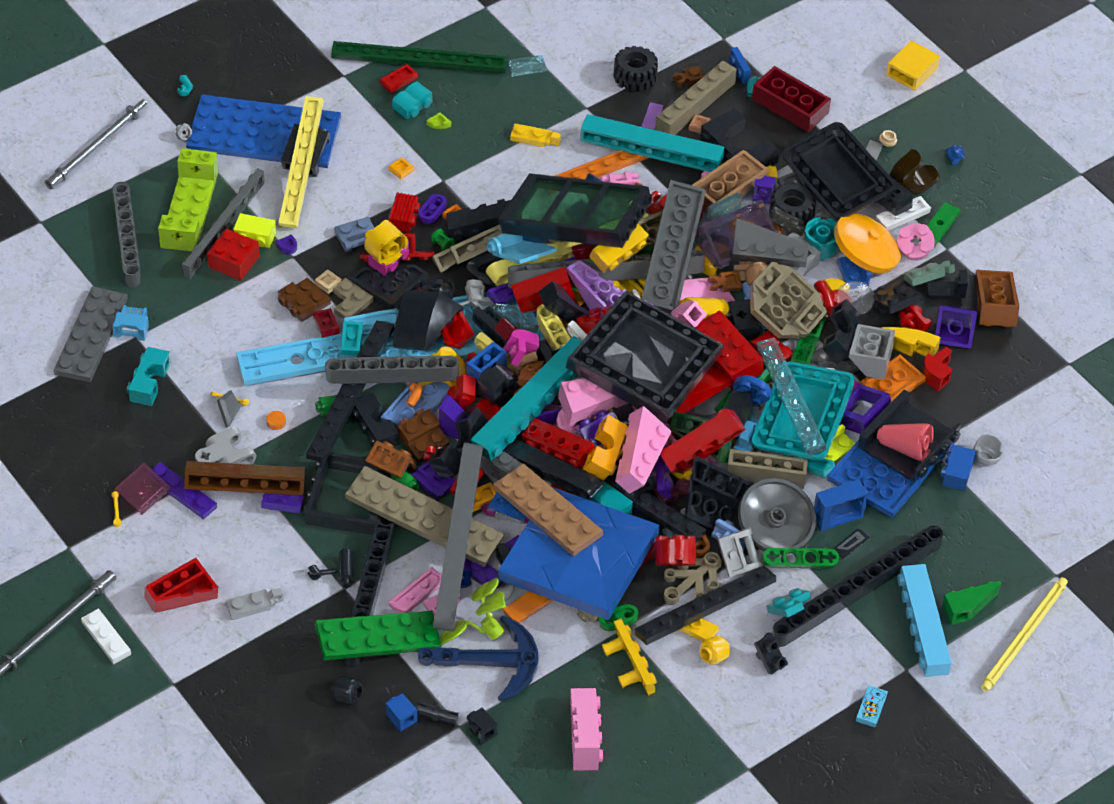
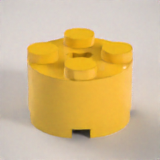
[364,220,408,265]

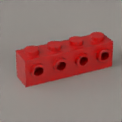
[522,418,595,471]

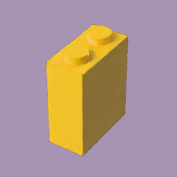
[886,40,940,91]

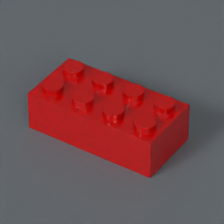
[694,310,764,390]

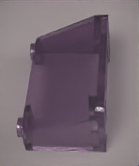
[694,199,776,270]

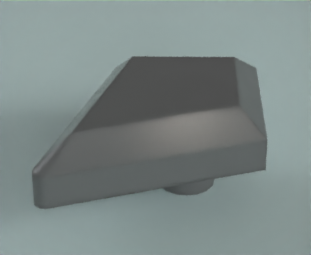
[217,390,241,427]

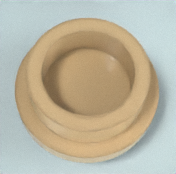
[879,130,897,147]

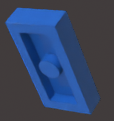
[729,47,751,84]

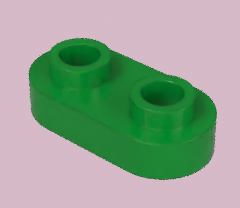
[599,604,638,631]

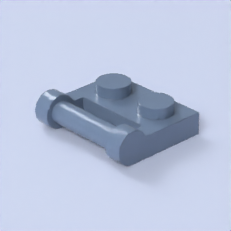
[334,217,374,252]

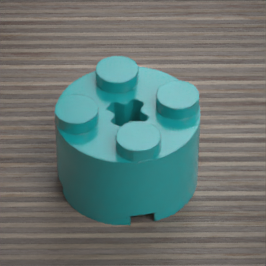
[804,217,839,261]

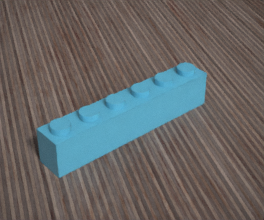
[897,564,952,677]

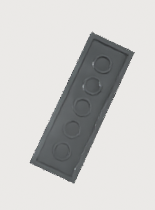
[54,286,128,383]

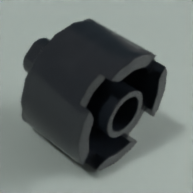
[476,362,520,407]

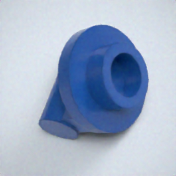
[945,144,965,165]

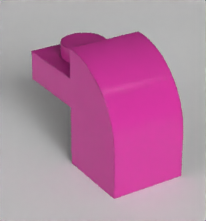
[503,329,539,366]

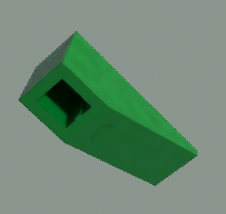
[942,581,1001,625]

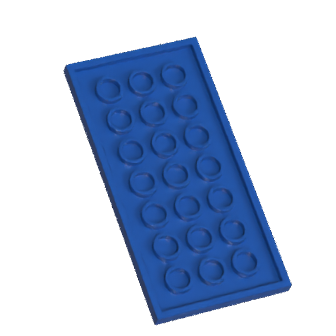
[186,95,341,168]

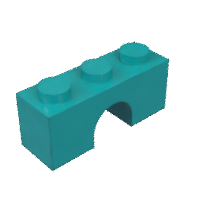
[127,347,171,406]

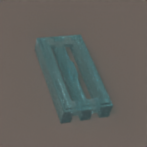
[508,55,546,76]

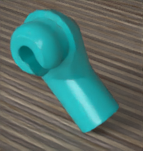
[177,75,193,97]
[747,76,761,97]

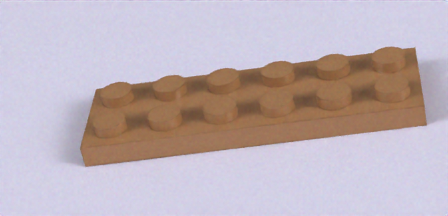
[494,464,603,557]

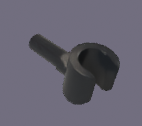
[307,565,337,581]

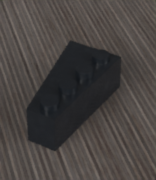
[446,199,522,241]

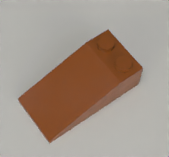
[976,269,1019,328]

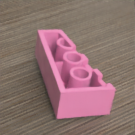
[570,688,603,770]

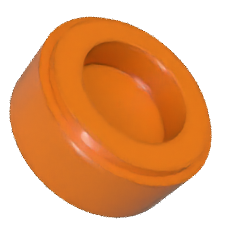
[266,411,286,430]

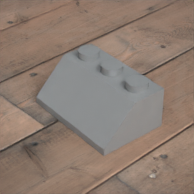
[849,324,895,379]

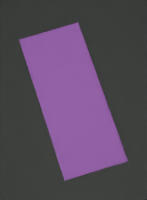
[641,102,664,130]

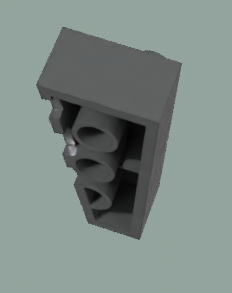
[732,218,809,268]

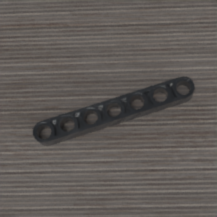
[502,438,603,500]

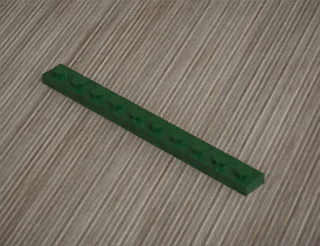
[331,41,507,73]

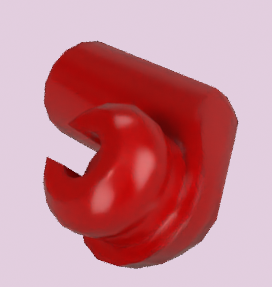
[647,190,661,213]

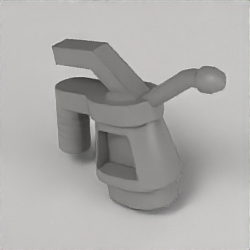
[460,280,494,310]

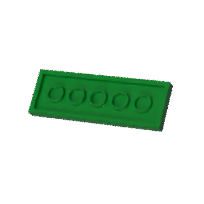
[314,611,442,660]

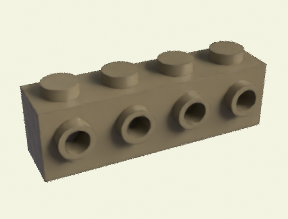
[727,449,808,489]

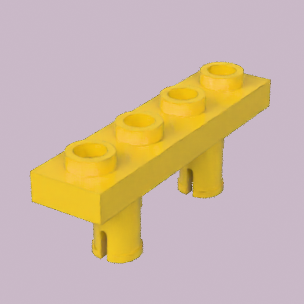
[602,619,657,695]

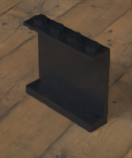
[858,389,961,483]

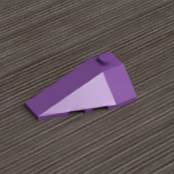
[566,260,626,310]

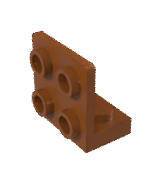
[365,440,417,479]

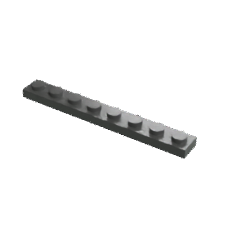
[182,168,265,279]

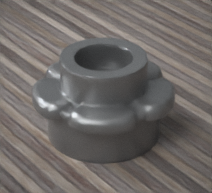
[175,123,193,141]

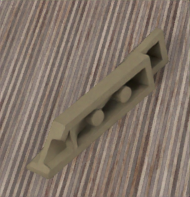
[431,224,503,273]

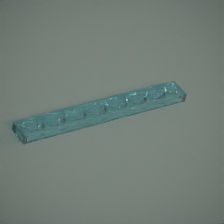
[757,337,826,455]

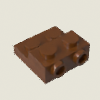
[277,278,331,322]
[397,408,450,463]

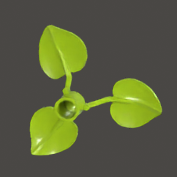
[440,577,506,648]

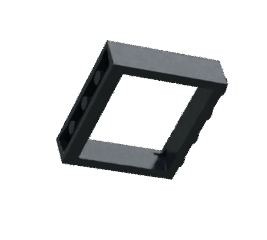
[303,452,391,535]

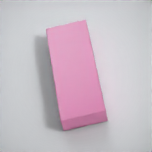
[389,567,442,613]

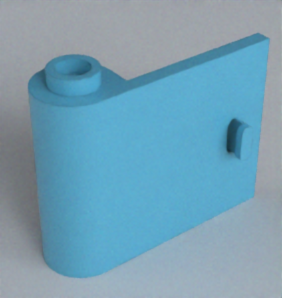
[487,234,557,264]

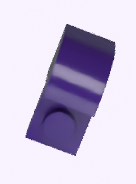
[752,176,776,205]

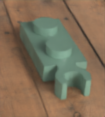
[903,260,955,286]

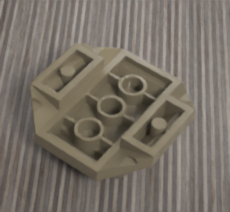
[750,262,827,339]

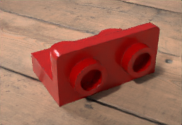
[440,311,475,350]

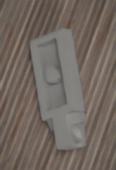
[226,588,284,620]

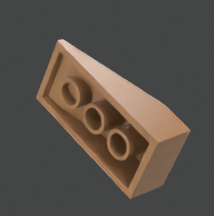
[691,150,769,220]

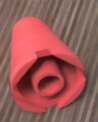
[877,423,933,462]

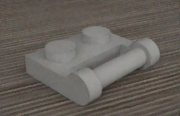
[717,528,762,577]

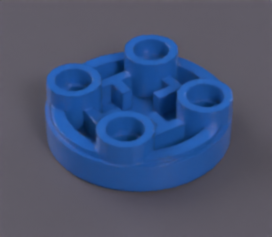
[733,376,772,407]

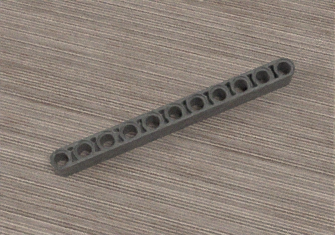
[508,250,705,289]
[433,443,483,631]

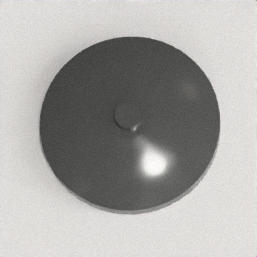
[738,478,816,555]

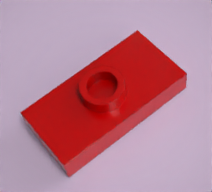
[379,64,418,94]

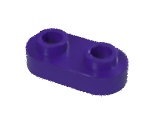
[419,194,446,224]

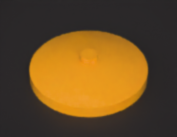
[834,213,901,273]

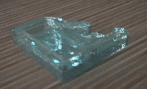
[494,304,539,332]

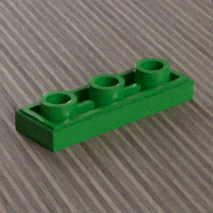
[920,202,961,247]

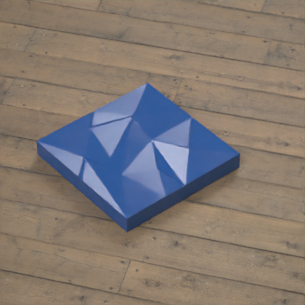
[498,487,659,620]

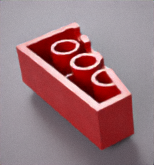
[660,409,746,474]

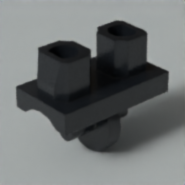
[753,632,788,675]

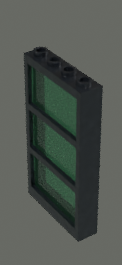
[498,173,652,248]

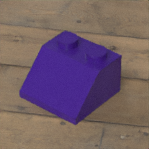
[935,305,977,349]

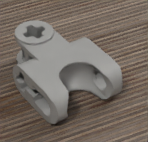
[195,427,256,465]

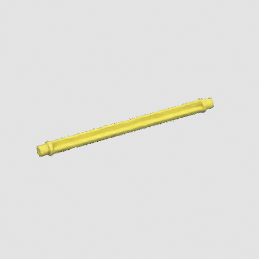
[980,577,1068,692]

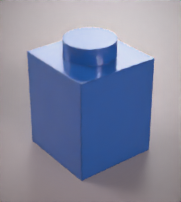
[386,693,417,732]

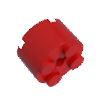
[656,535,696,566]

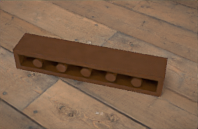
[184,461,305,495]

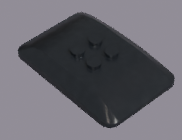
[782,122,896,219]

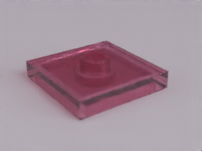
[115,463,171,515]

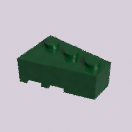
[670,412,732,463]

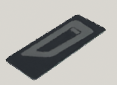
[833,528,870,559]

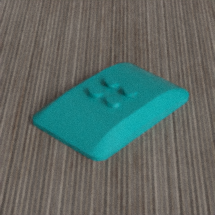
[752,362,854,460]

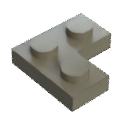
[333,278,374,319]

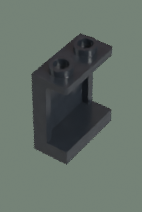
[281,123,330,177]

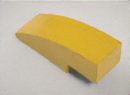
[882,327,941,357]

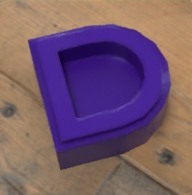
[275,234,297,255]

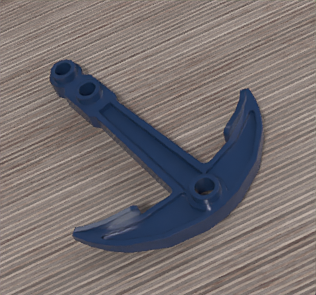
[418,616,539,701]

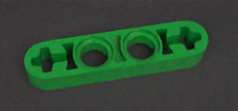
[761,548,839,569]

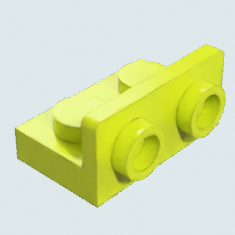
[825,424,855,464]

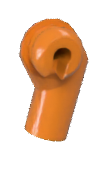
[405,382,423,407]

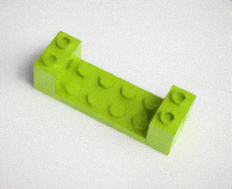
[158,148,218,252]

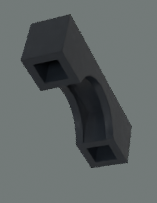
[538,281,590,323]
[822,299,860,365]
[428,407,489,479]

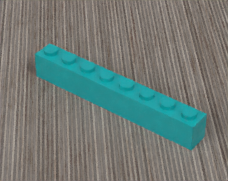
[580,114,724,172]
[471,336,582,462]

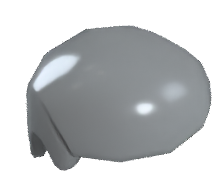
[974,434,1003,465]

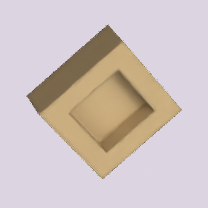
[315,270,341,294]

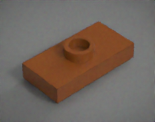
[518,361,544,386]

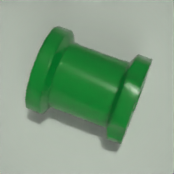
[431,229,455,251]

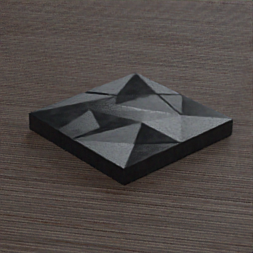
[565,291,724,424]

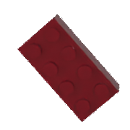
[752,66,831,132]

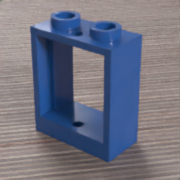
[814,479,868,531]

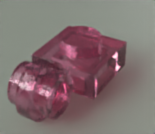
[653,478,690,503]

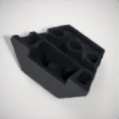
[393,290,464,351]
[685,455,754,530]

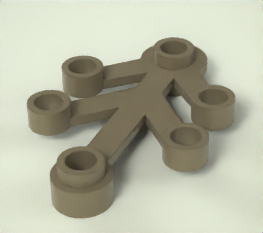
[664,552,722,605]

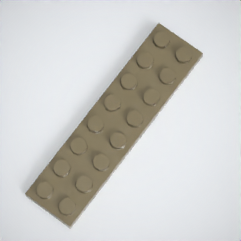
[345,466,504,567]

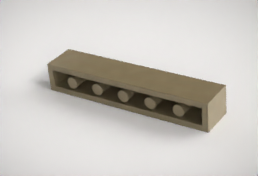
[656,61,736,135]

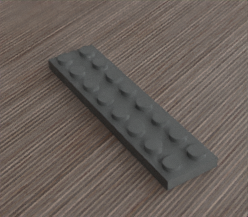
[641,180,706,314]

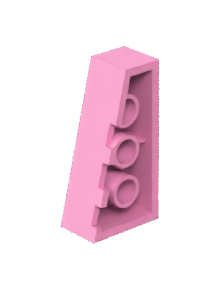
[558,379,627,427]
[615,406,671,494]

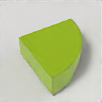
[426,112,451,129]

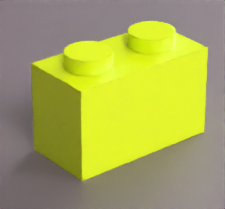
[234,213,276,249]

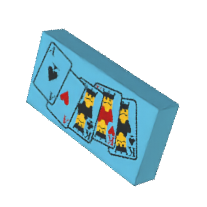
[856,685,888,728]

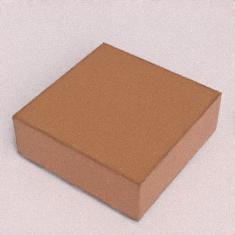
[689,114,712,134]

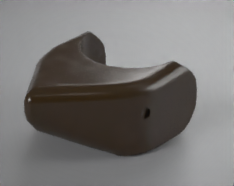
[889,149,939,194]

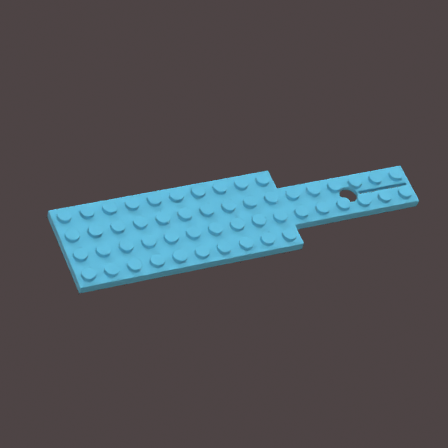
[236,292,545,386]

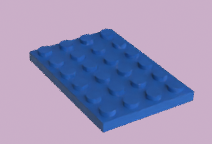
[827,440,955,518]

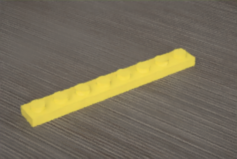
[279,96,324,228]

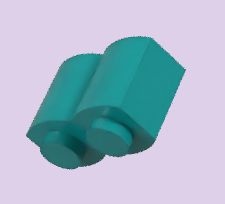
[392,82,432,120]

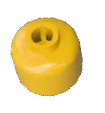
[699,635,730,665]

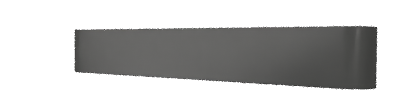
[113,181,141,287]
[325,356,459,384]

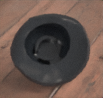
[466,253,503,288]

